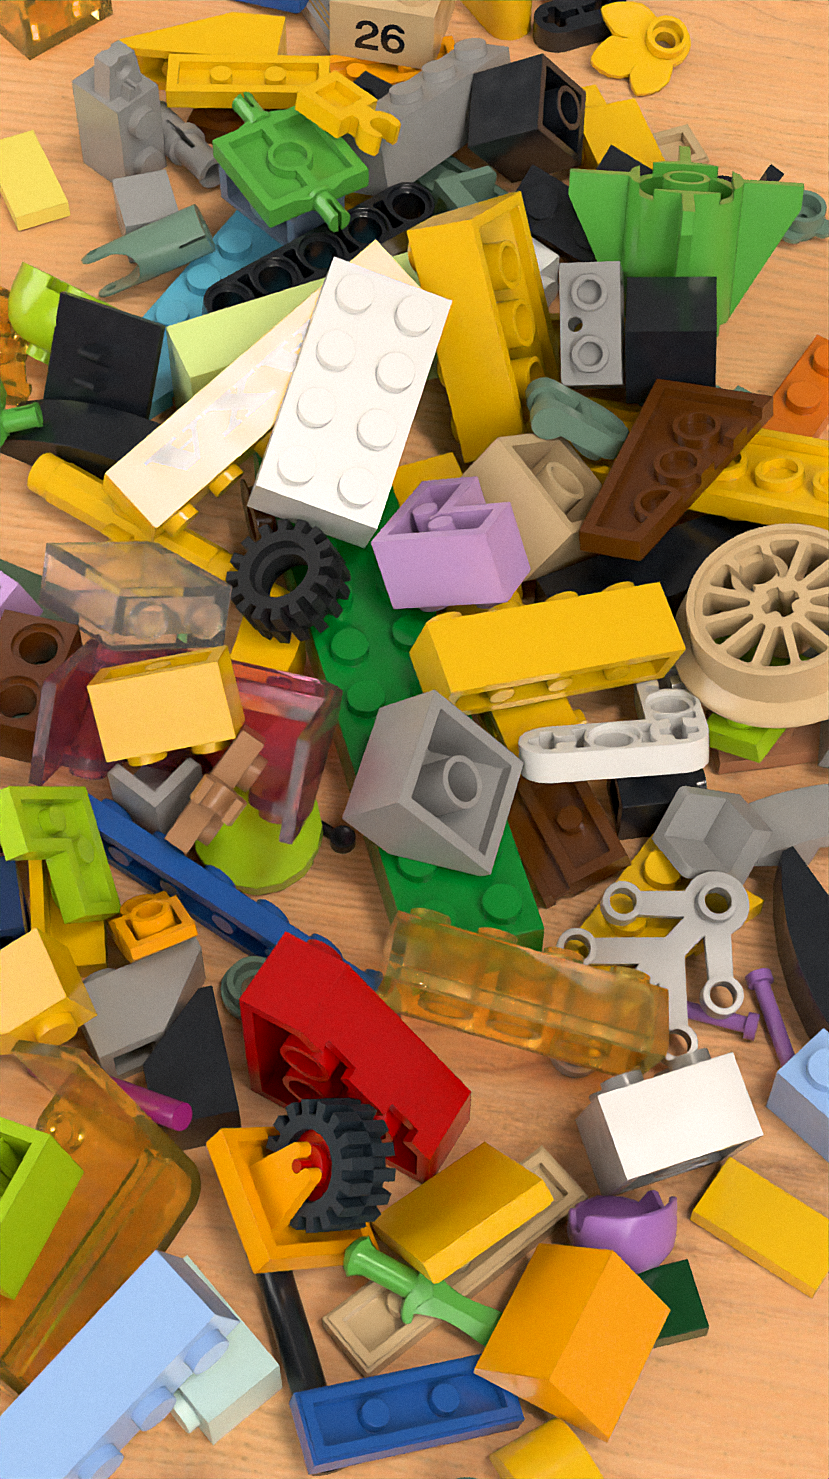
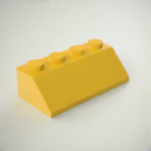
[407,191,561,463]

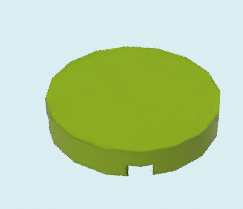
[195,766,324,895]

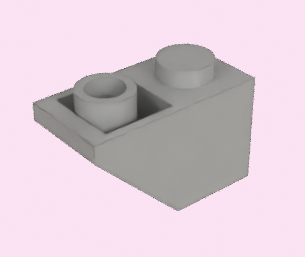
[80,937,206,1080]

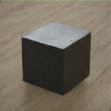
[467,53,586,183]
[625,276,717,403]

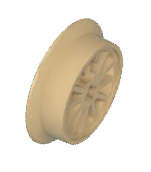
[675,524,829,728]

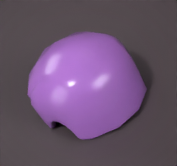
[567,1190,677,1274]

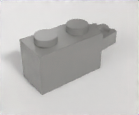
[72,40,167,183]

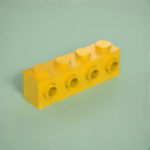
[409,581,686,715]

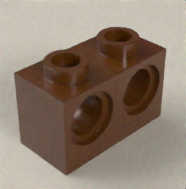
[0,609,91,766]

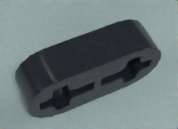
[533,0,627,53]

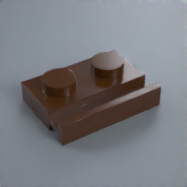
[507,777,632,909]

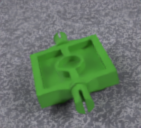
[212,92,369,232]

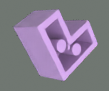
[371,476,531,612]

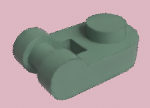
[525,377,629,461]

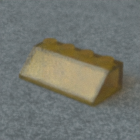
[373,908,669,1076]

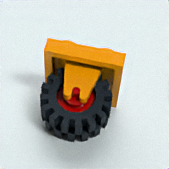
[206,1098,396,1274]

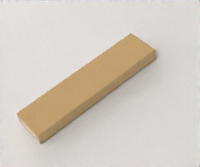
[322,1145,588,1378]

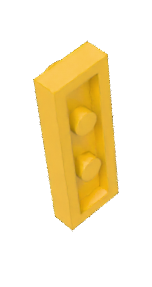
[165,54,330,109]

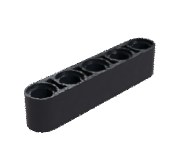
[201,182,435,316]

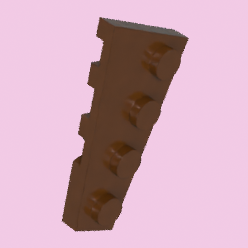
[579,379,773,561]

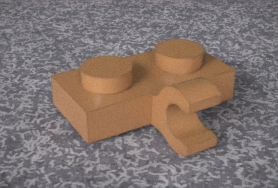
[164,724,269,854]

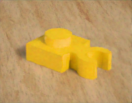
[295,70,401,156]

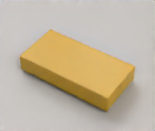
[690,1156,829,1299]

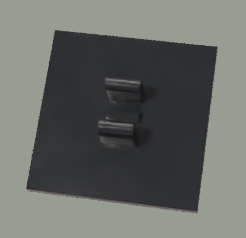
[43,291,166,419]

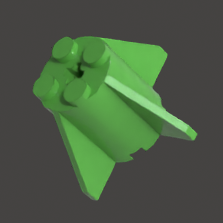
[568,146,804,337]

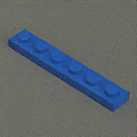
[88,793,401,1018]

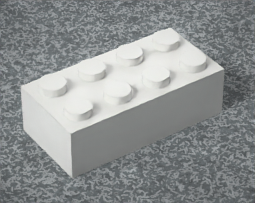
[247,257,452,548]

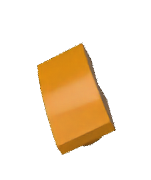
[105,891,198,963]

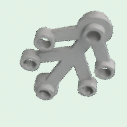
[549,871,749,1078]

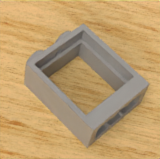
[559,261,626,389]

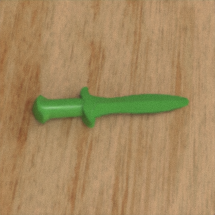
[343,1235,503,1347]

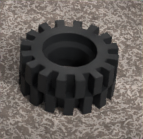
[226,519,351,643]

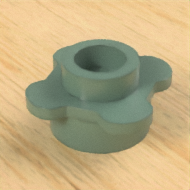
[782,190,829,244]

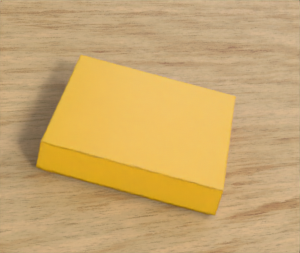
[371,1141,554,1284]

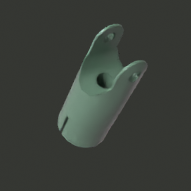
[81,204,216,298]

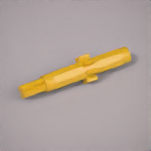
[27,453,290,600]

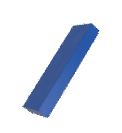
[289,1354,525,1475]

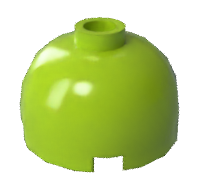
[8,262,122,365]

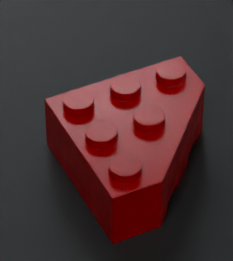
[239,931,472,1184]

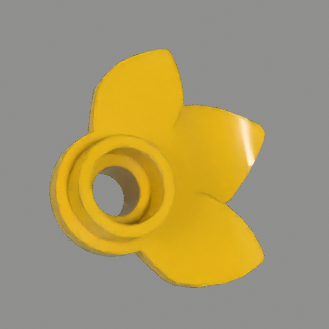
[590,2,691,96]

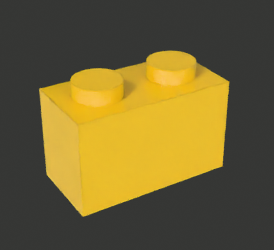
[87,645,245,766]

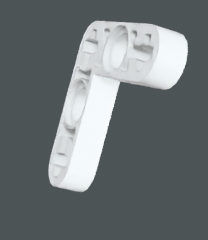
[518,664,709,783]

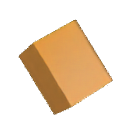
[473,1243,670,1443]

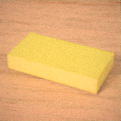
[0,130,70,231]

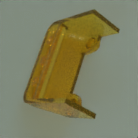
[0,1040,201,1400]

